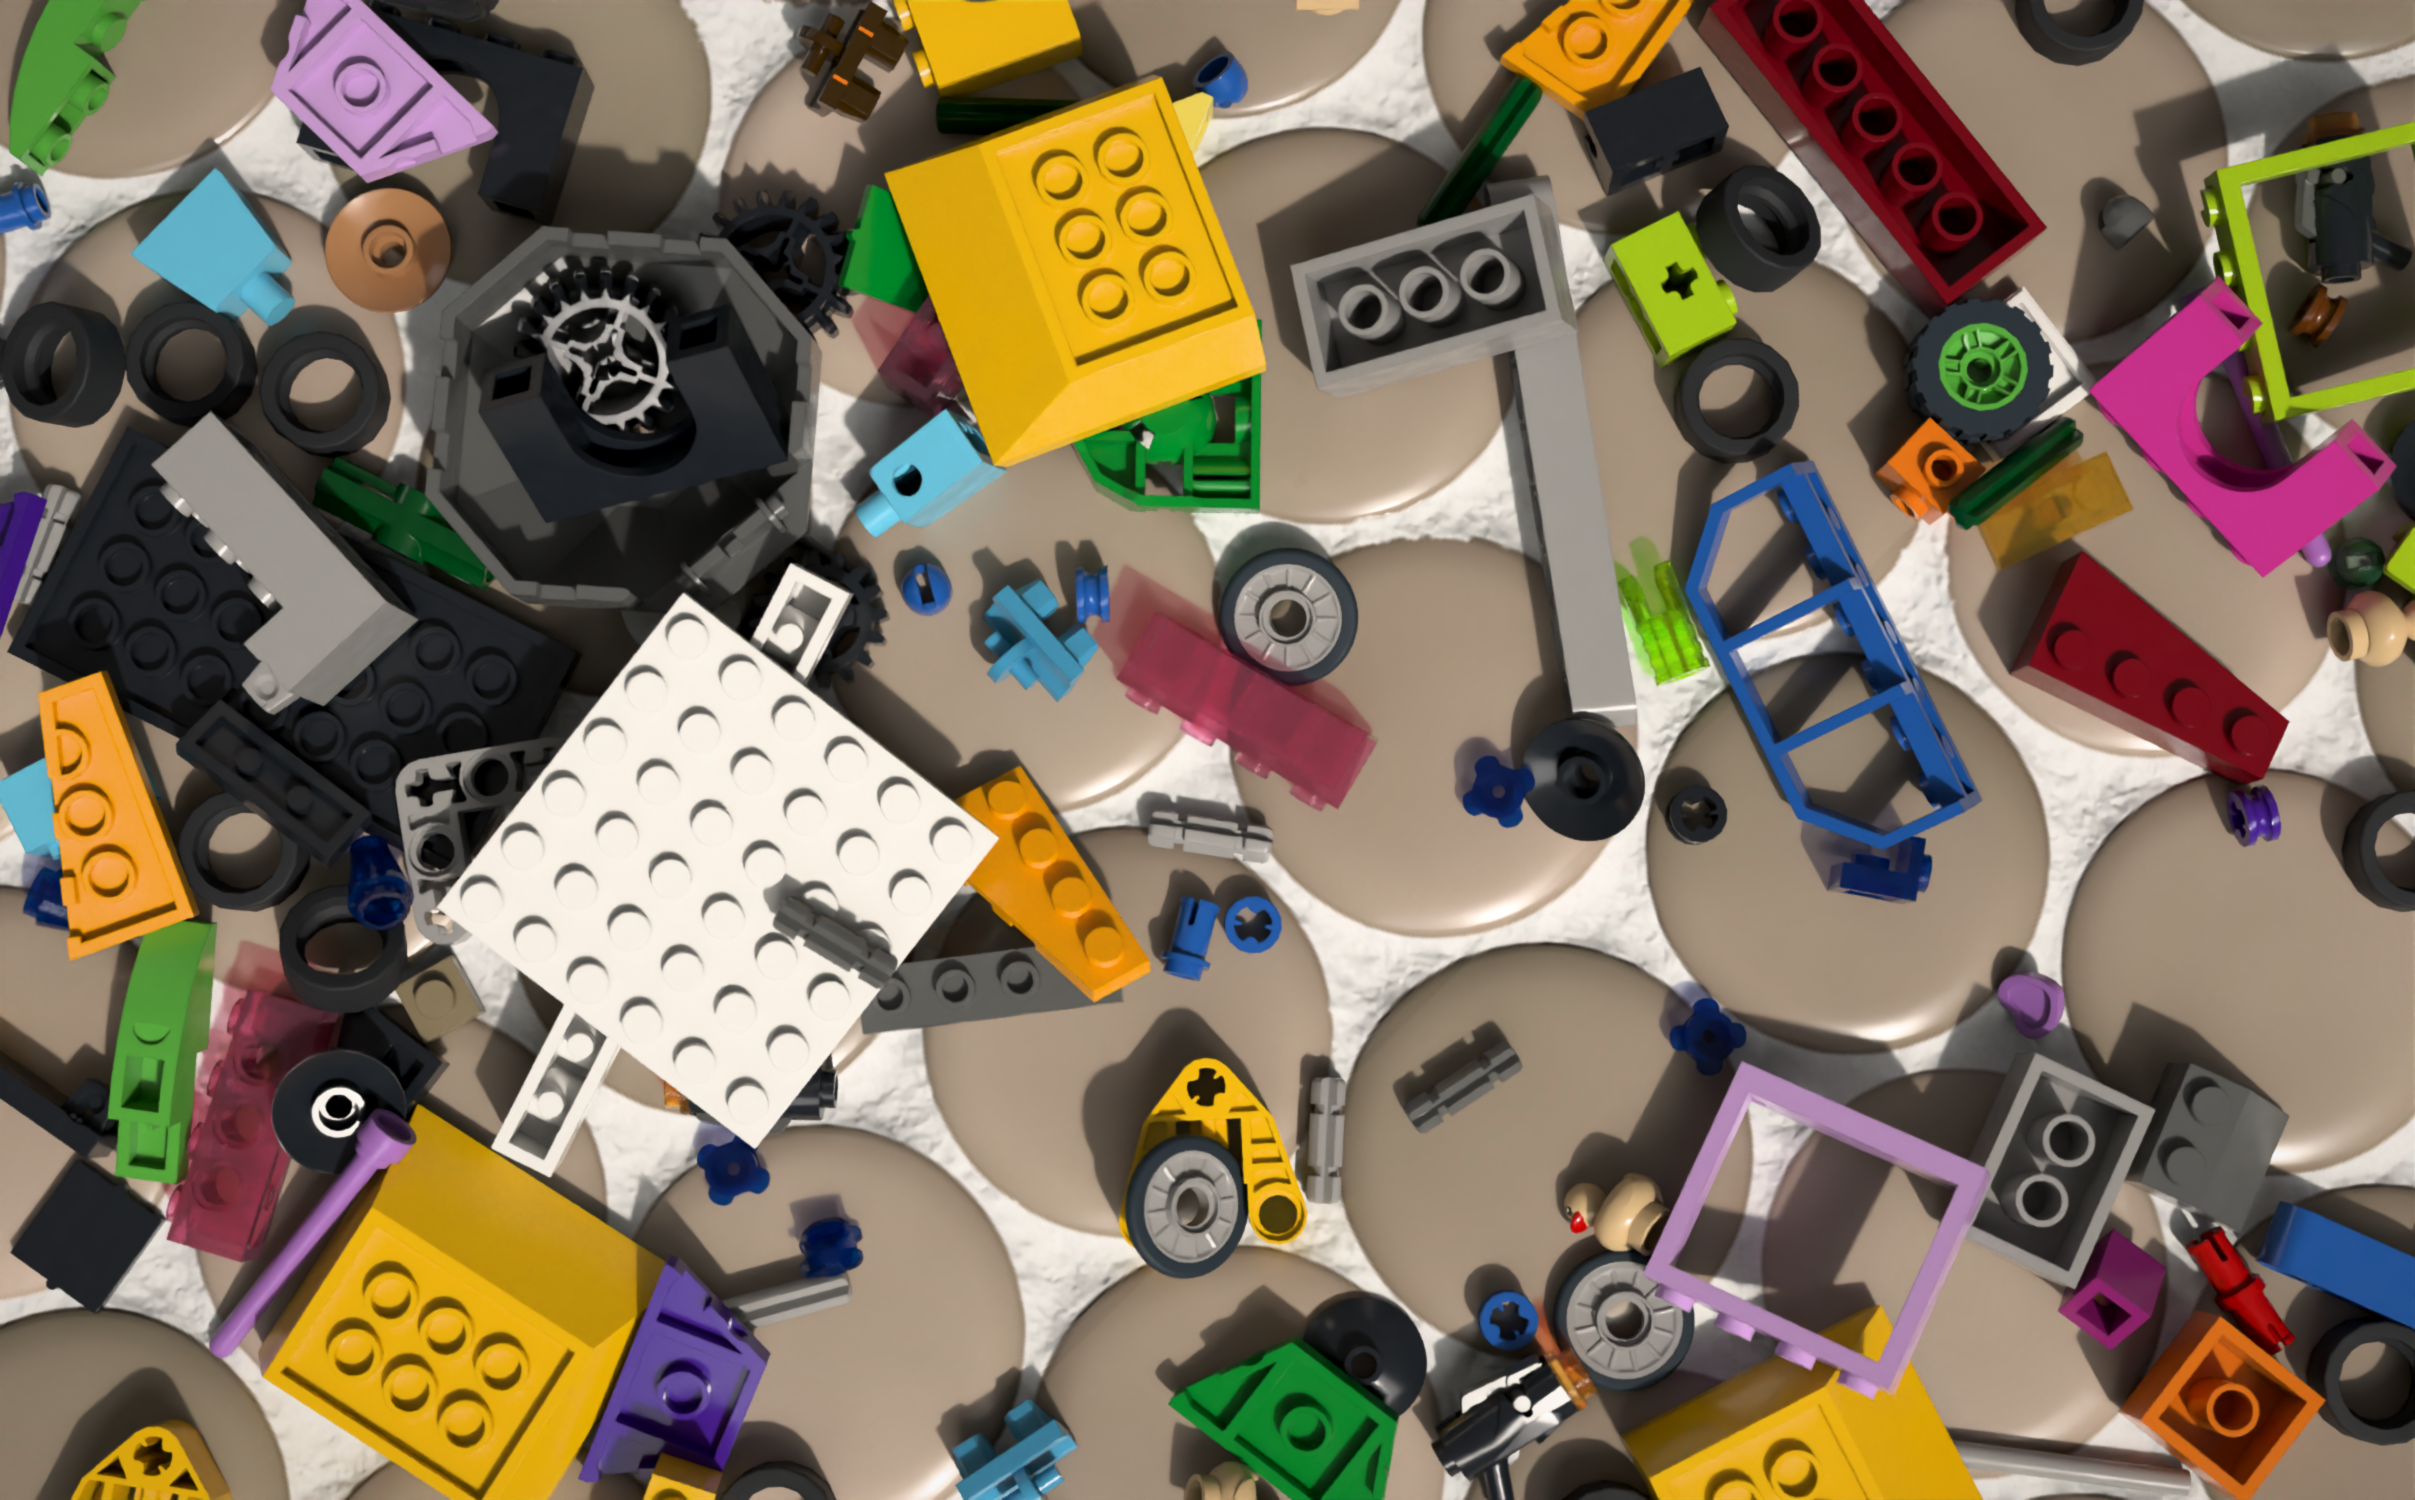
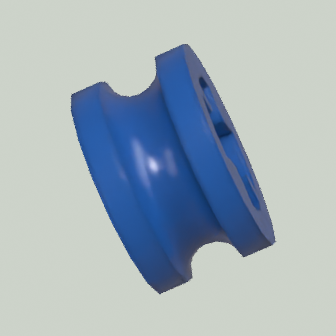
[1075,565,1110,623]
[1224,896,1282,954]
[1478,1290,1538,1350]

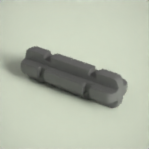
[772,896,898,989]
[1404,1042,1523,1133]

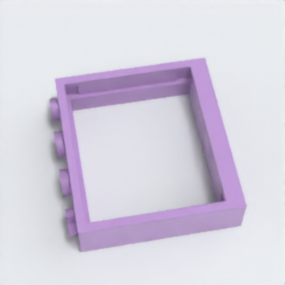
[1643,1061,1991,1399]

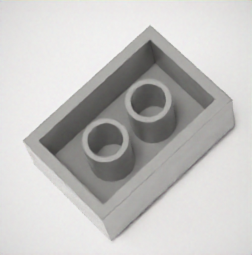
[1937,1053,2156,1289]

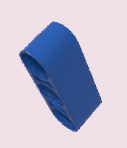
[2255,1201,2415,1330]

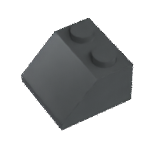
[2124,1062,2289,1234]

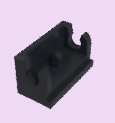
[1583,66,1729,196]

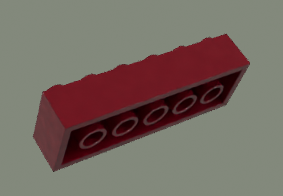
[1698,0,2047,320]

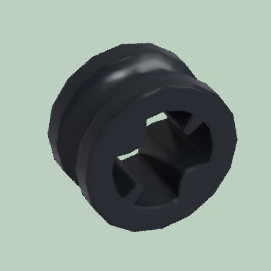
[1665,785,1727,845]

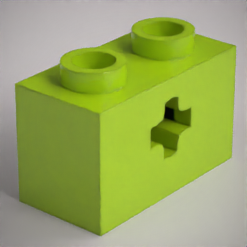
[1603,211,1738,369]

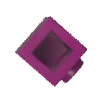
[2058,1228,2167,1350]

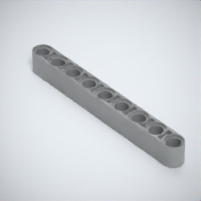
[1484,175,1637,728]

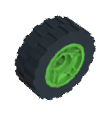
[1902,298,2054,446]

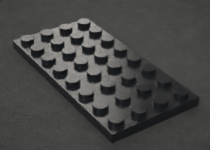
[7,427,582,879]

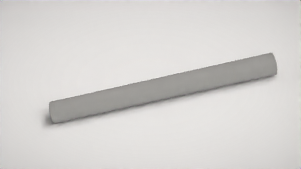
[1952,1440,2191,1496]

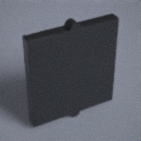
[10,1159,166,1314]

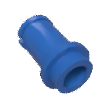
[0,181,51,235]
[1160,896,1220,981]

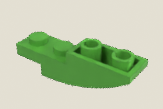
[9,0,147,176]
[107,919,217,1185]

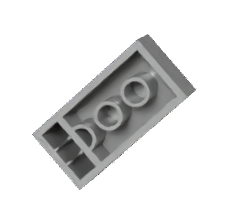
[151,411,419,714]

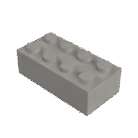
[1290,194,1579,399]

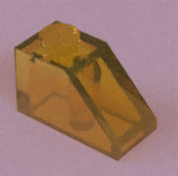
[1977,451,2134,572]

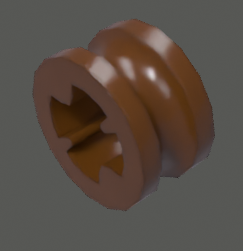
[2288,283,2348,348]

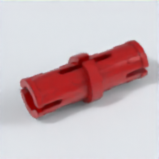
[2185,1226,2295,1356]

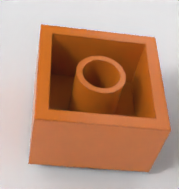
[2118,1310,2326,1500]

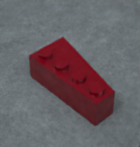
[2009,551,2290,786]

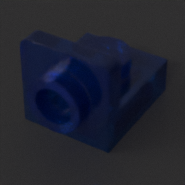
[1827,836,1932,904]

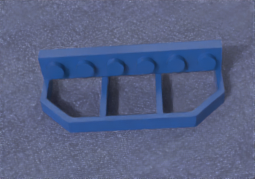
[1684,461,1983,850]

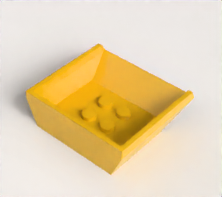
[884,75,1266,467]
[258,1104,666,1500]
[1620,1304,1983,1500]

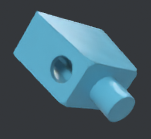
[130,167,295,326]
[854,409,1007,538]

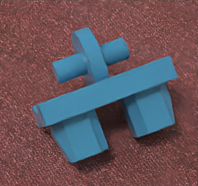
[982,579,1098,702]
[952,1399,1079,1500]

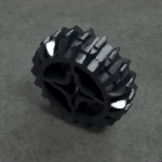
[698,190,859,347]
[514,266,680,433]

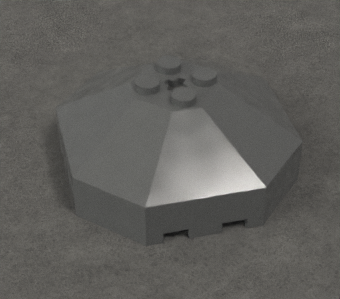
[425,226,822,614]

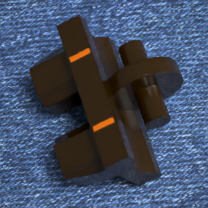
[795,1,909,123]

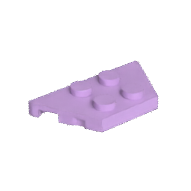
[270,0,499,183]

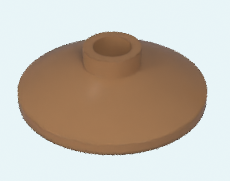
[325,188,453,313]

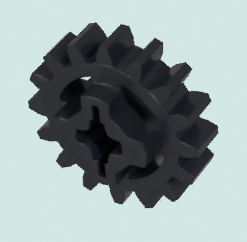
[749,550,890,690]

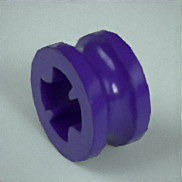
[2227,784,2281,847]

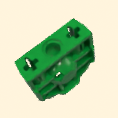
[1071,319,1262,514]

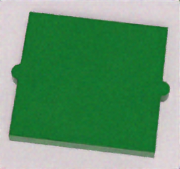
[837,185,937,320]

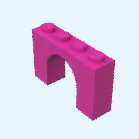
[2088,276,2397,578]

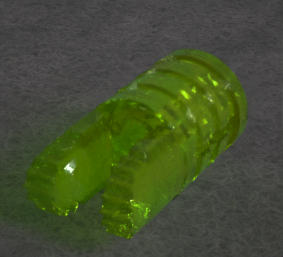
[1617,560,1711,687]

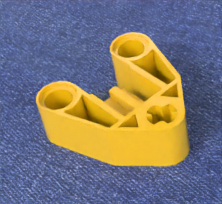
[1118,1058,1308,1248]
[71,1419,232,1500]

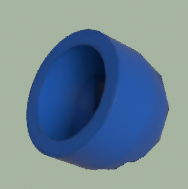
[1193,52,1248,109]
[901,563,953,616]

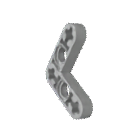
[395,737,567,945]

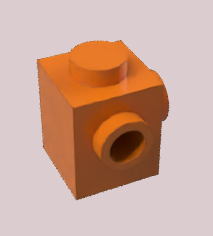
[1874,417,1986,525]

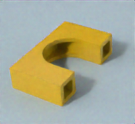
[893,0,1083,98]

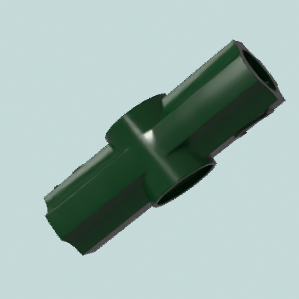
[312,457,496,591]

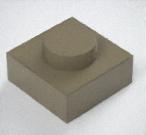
[395,956,486,1044]

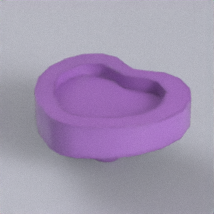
[1998,971,2065,1039]

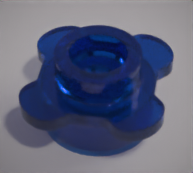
[1462,755,1535,828]
[1669,998,1747,1075]
[697,1135,771,1206]
[799,1217,864,1278]

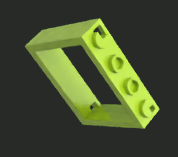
[2200,121,2415,426]

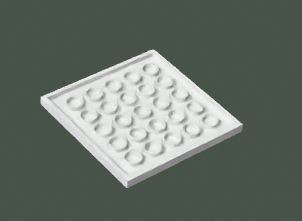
[437,592,999,1149]

